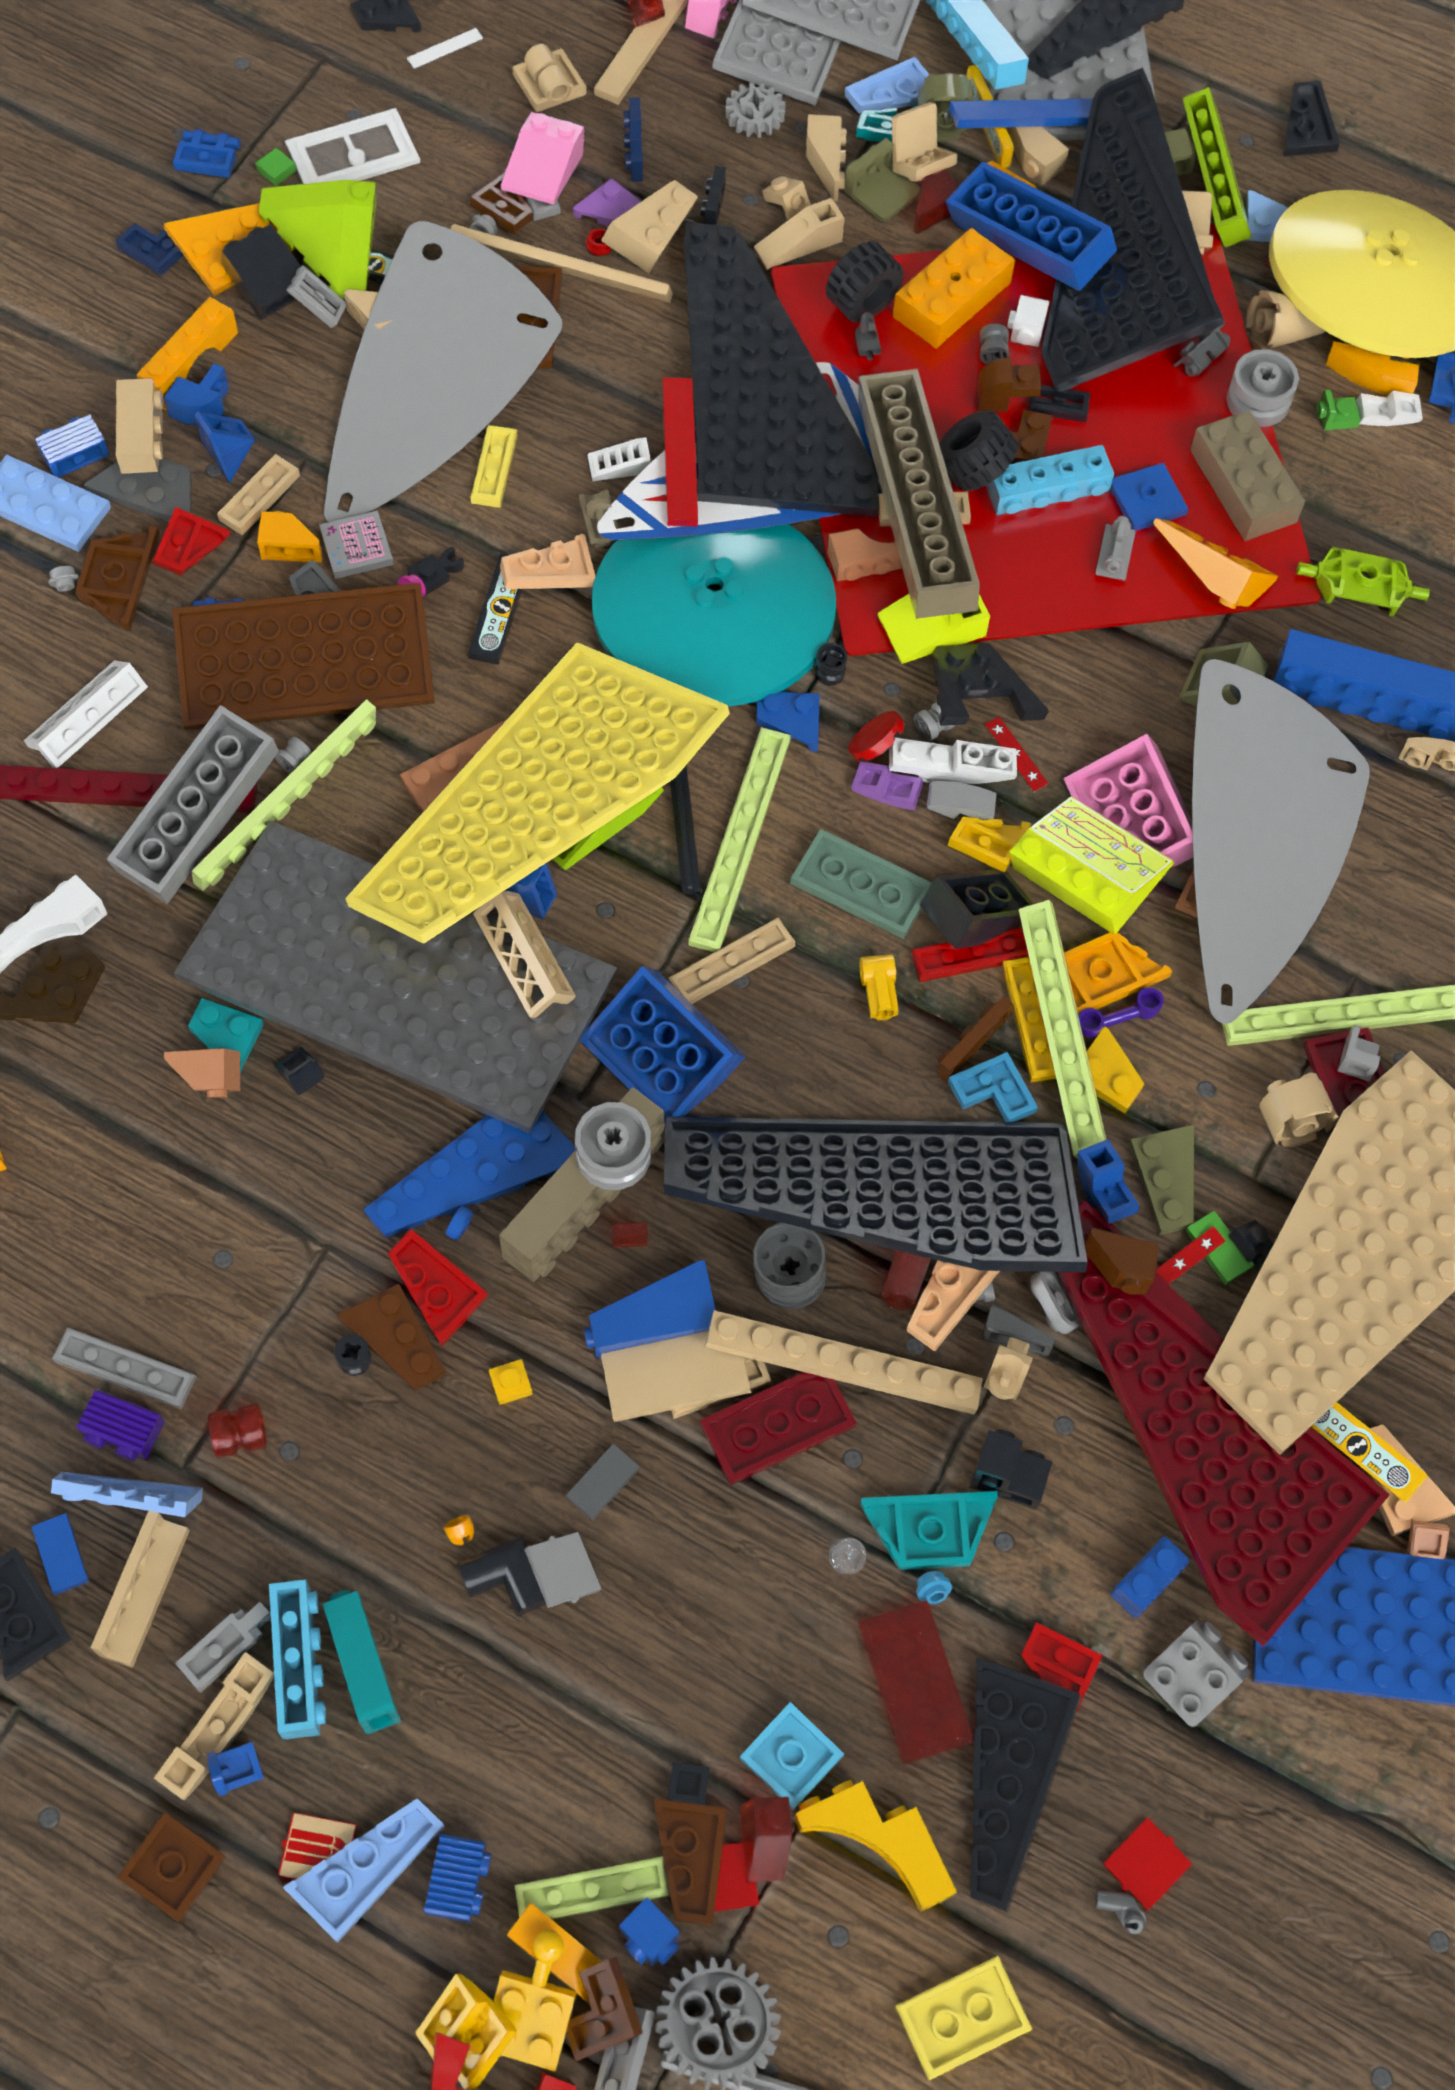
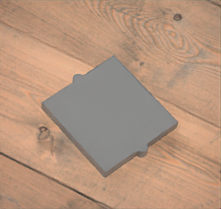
[525,1532,601,1608]

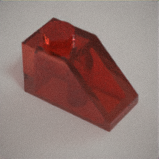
[914,169,960,235]
[881,1251,931,1311]
[740,1797,792,1883]

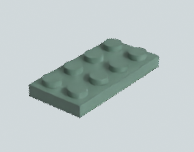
[790,829,932,939]

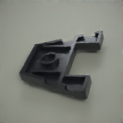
[932,644,1049,726]

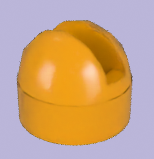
[443,1515,475,1546]

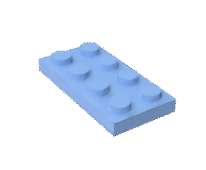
[0,455,111,552]

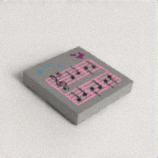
[319,510,394,579]

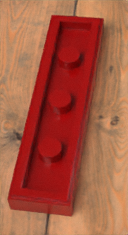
[911,927,1029,983]

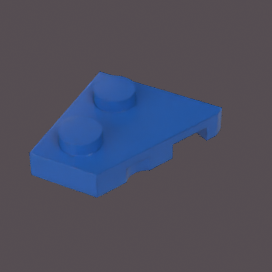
[756,692,819,752]

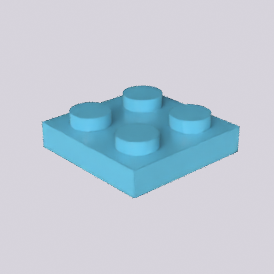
[740,1702,844,1811]

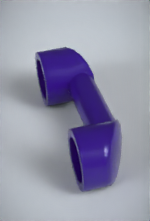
[1078,988,1164,1038]

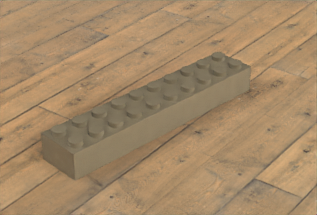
[858,369,980,619]

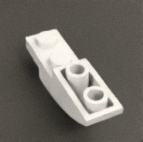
[889,737,1017,784]

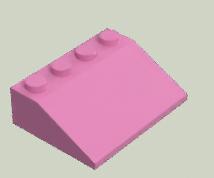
[1063,734,1193,867]

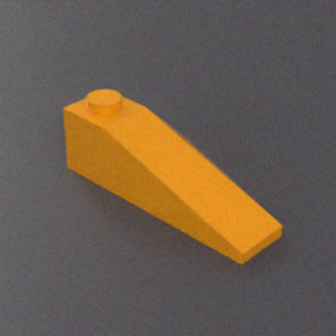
[1153,518,1278,609]

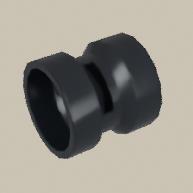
[815,643,847,686]

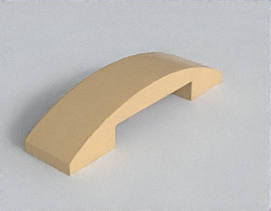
[154,1652,274,1800]

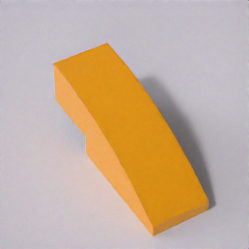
[1326,341,1419,396]
[507,1903,602,2004]

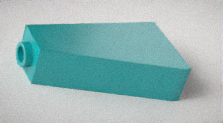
[323,1590,402,1735]

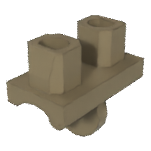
[579,490,618,548]

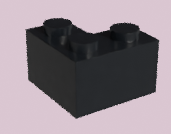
[969,1429,1052,1510]

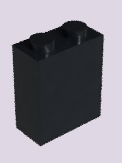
[221,224,310,320]

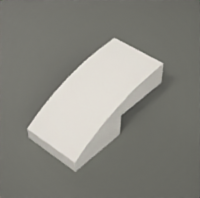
[1356,391,1423,426]

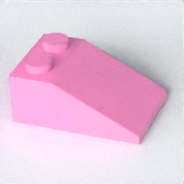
[501,112,584,204]

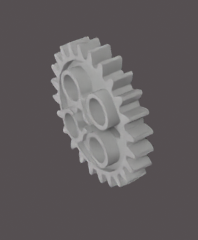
[655,1957,781,2090]

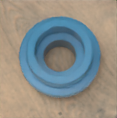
[916,1571,952,1604]

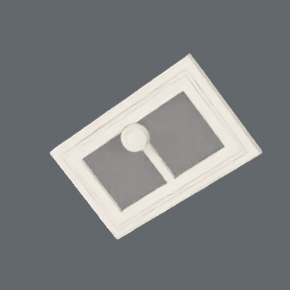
[285,108,420,184]

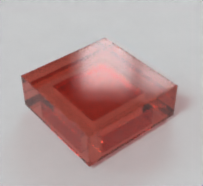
[613,1222,648,1248]

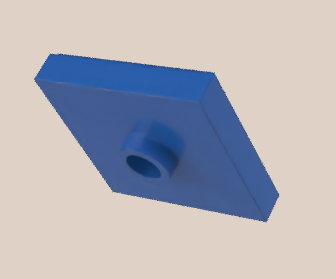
[1110,463,1188,531]

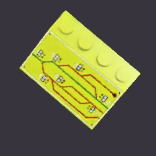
[1009,796,1174,935]

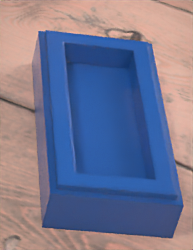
[31,1513,90,1595]

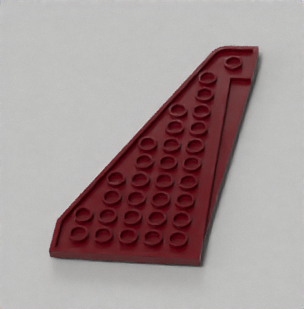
[1057,1201,1390,1646]

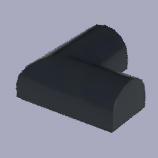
[457,1535,546,1617]

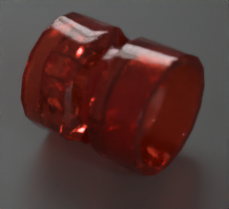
[208,1403,267,1458]

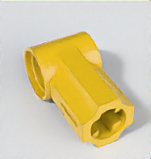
[859,954,899,1021]

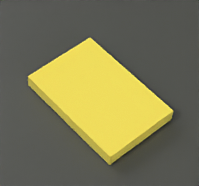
[895,1956,1033,2081]

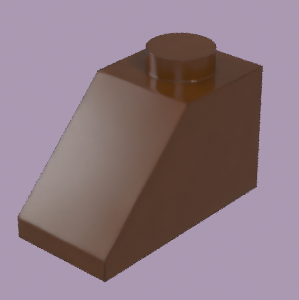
[1084,1228,1159,1295]

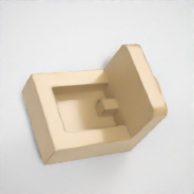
[762,176,811,220]

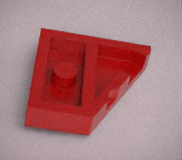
[152,507,231,576]
[1020,1622,1103,1713]

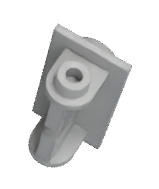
[1095,516,1136,581]

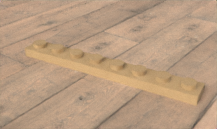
[705,1310,983,1415]

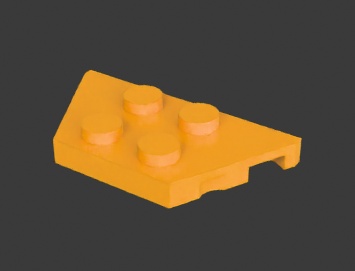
[1064,932,1172,1016]

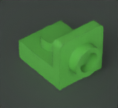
[1316,389,1361,431]

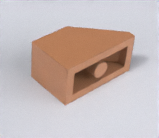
[164,1048,240,1098]

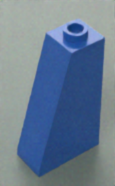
[584,1260,716,1358]

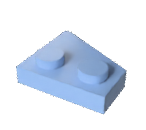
[1246,190,1288,242]

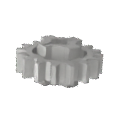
[725,82,786,138]

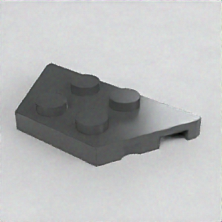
[84,459,192,522]

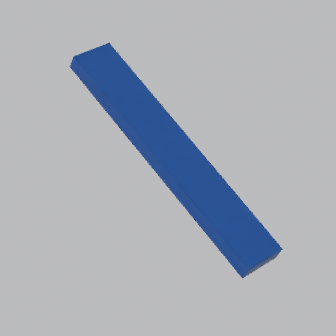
[948,99,1093,128]

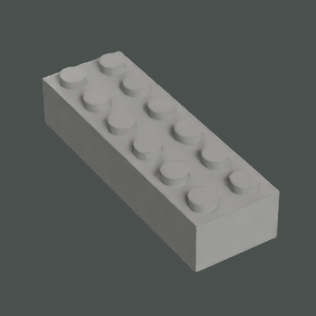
[107,705,279,904]

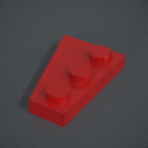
[388,1229,488,1347]

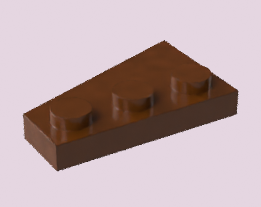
[336,1284,446,1391]

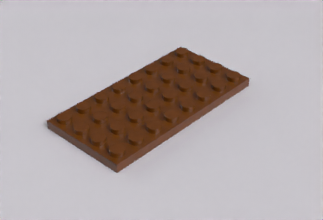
[172,583,435,730]

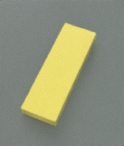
[471,425,518,508]

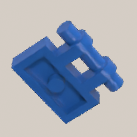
[173,129,241,178]

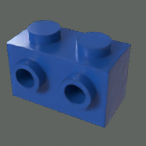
[619,1897,680,1966]

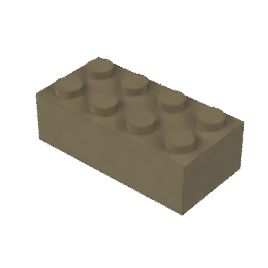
[1190,410,1305,541]

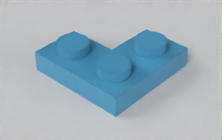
[948,1052,1038,1122]

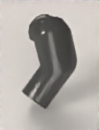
[1095,1889,1146,1934]

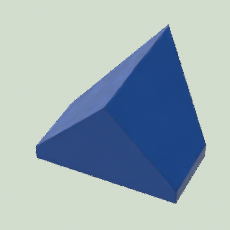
[195,411,255,484]

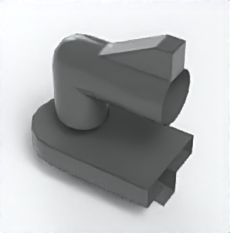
[855,312,881,360]

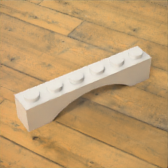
[0,875,107,973]

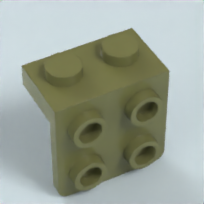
[844,138,921,222]

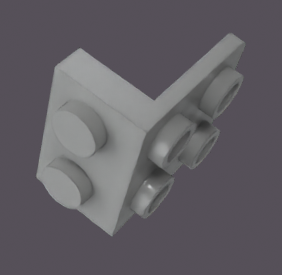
[1144,1618,1251,1727]

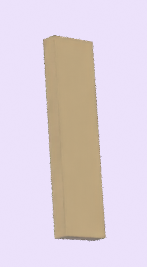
[668,918,795,1004]

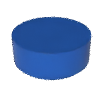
[445,1205,474,1241]

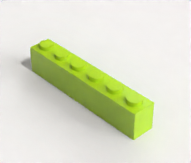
[1182,87,1252,248]

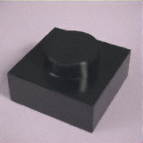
[668,1762,710,1805]

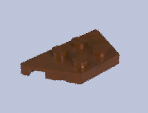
[75,526,159,631]

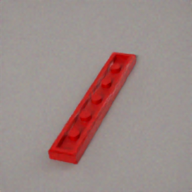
[662,377,698,527]

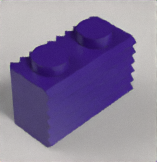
[77,1389,165,1461]

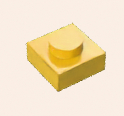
[489,1359,533,1406]

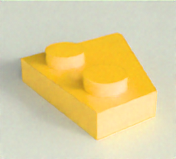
[948,817,1031,873]
[1087,1026,1144,1113]

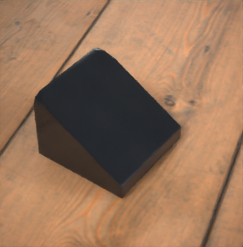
[274,1047,324,1095]

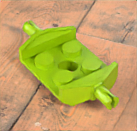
[1296,547,1430,617]

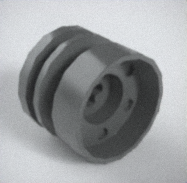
[753,1222,827,1310]

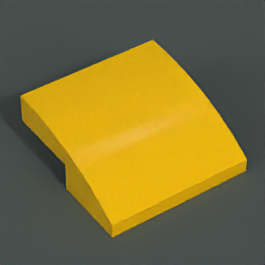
[415,1974,517,2090]

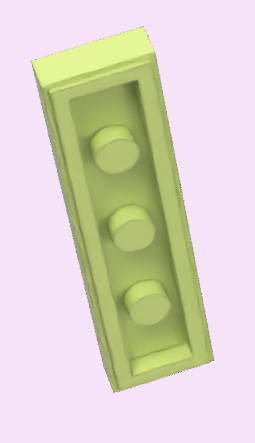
[515,1856,670,1919]

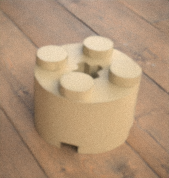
[1259,1073,1338,1147]

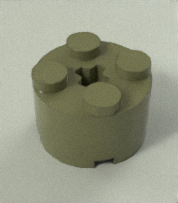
[917,73,974,141]

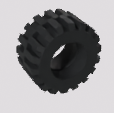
[825,241,904,323]
[939,410,1018,491]

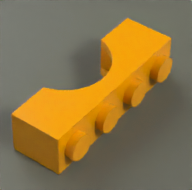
[136,297,238,410]

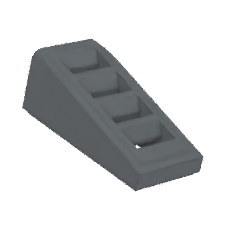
[982,1304,1055,1356]

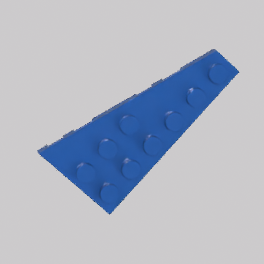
[363,1111,575,1238]

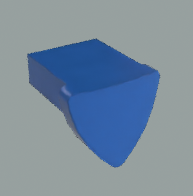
[207,1741,263,1797]

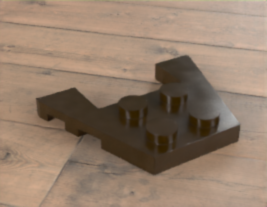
[0,905,105,1023]

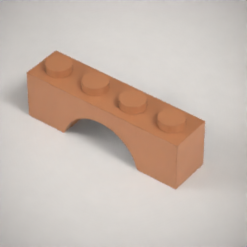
[827,529,902,582]

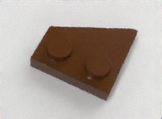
[470,171,532,234]

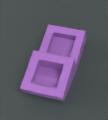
[851,762,923,811]

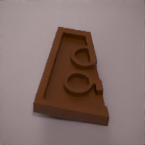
[653,1798,727,1926]

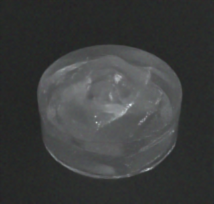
[829,1538,866,1574]

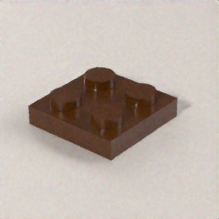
[117,1812,226,1923]

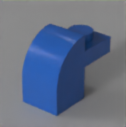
[164,363,229,425]
[1077,1139,1139,1224]

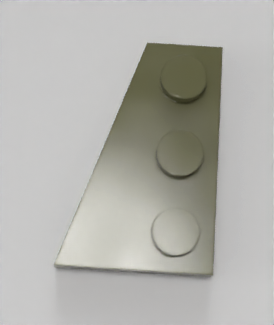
[1129,1125,1194,1235]

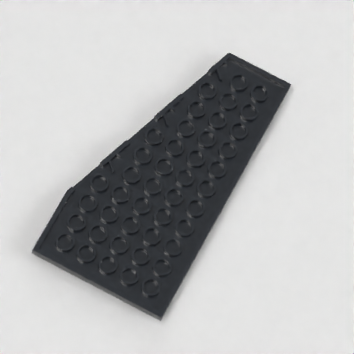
[664,1117,1087,1272]

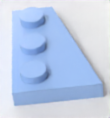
[845,57,929,114]

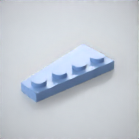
[51,1472,203,1517]
[283,1799,445,1943]

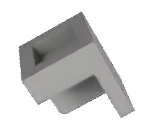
[1337,1025,1380,1081]

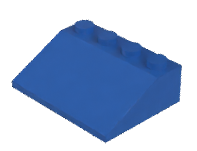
[581,966,746,1125]

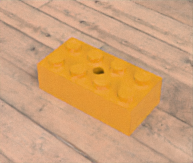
[893,228,1015,349]

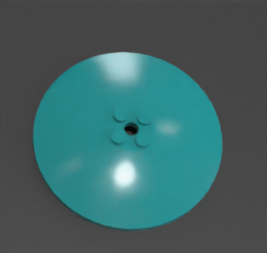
[592,524,836,706]

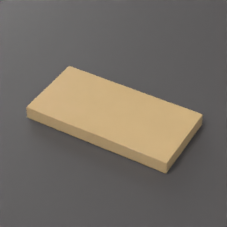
[601,1331,751,1422]

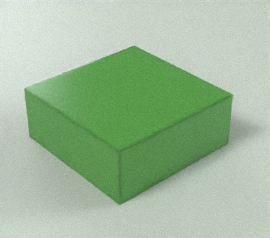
[255,148,297,186]

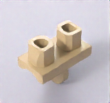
[984,1337,1033,1400]

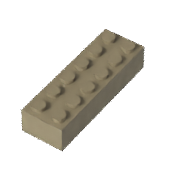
[499,1087,665,1283]

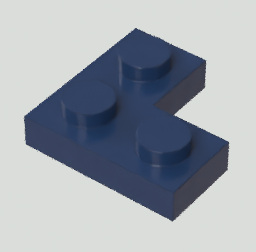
[623,97,643,182]
[116,219,183,276]

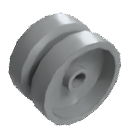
[1226,349,1299,427]
[575,1102,651,1190]

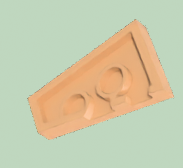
[1360,1424,1455,1536]

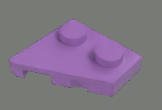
[573,178,641,226]

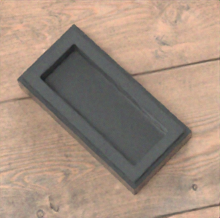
[566,1444,640,1521]

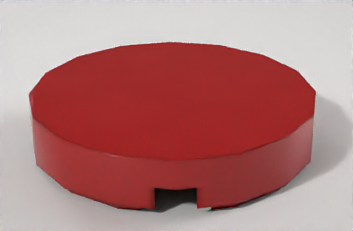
[848,711,905,762]

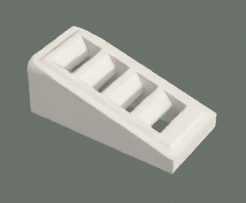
[588,437,651,481]

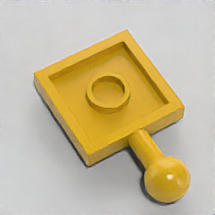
[494,1930,577,2071]

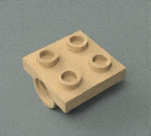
[512,44,586,113]

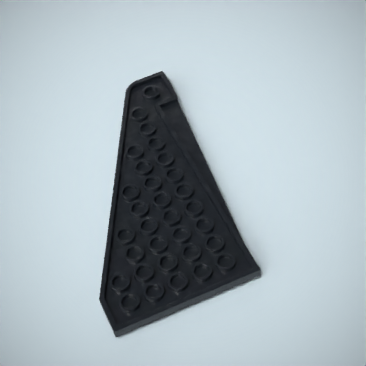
[1041,67,1225,394]
[683,222,878,517]

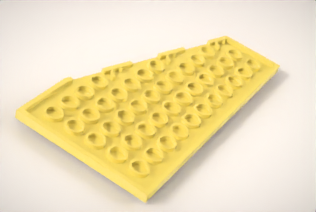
[345,642,730,944]

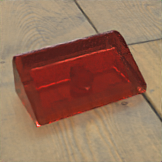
[628,0,665,27]

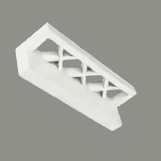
[24,660,148,768]

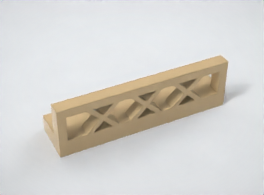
[473,890,576,1018]
[91,1511,189,1668]

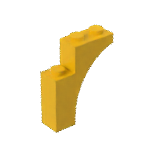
[794,1780,957,1912]

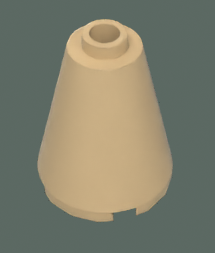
[1246,290,1325,350]

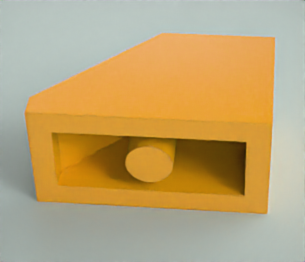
[257,511,322,563]

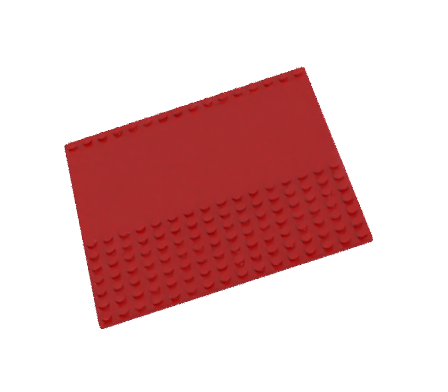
[771,224,1321,656]

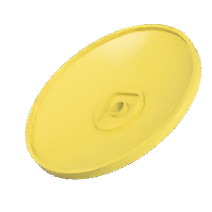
[1269,190,1455,358]

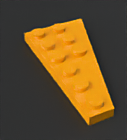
[164,203,297,296]

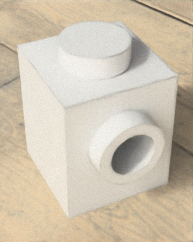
[1007,295,1049,347]

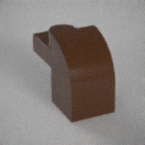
[976,358,1041,412]

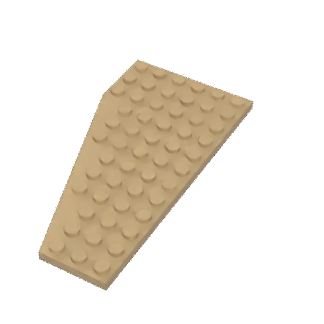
[1204,1051,1455,1455]

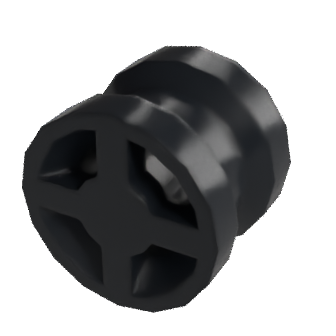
[334,1335,372,1376]

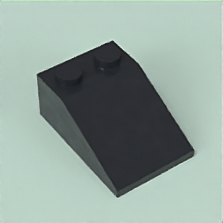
[919,869,1034,949]

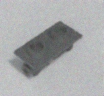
[1173,322,1231,376]

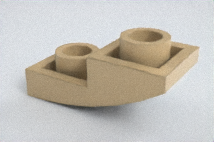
[1398,737,1455,771]

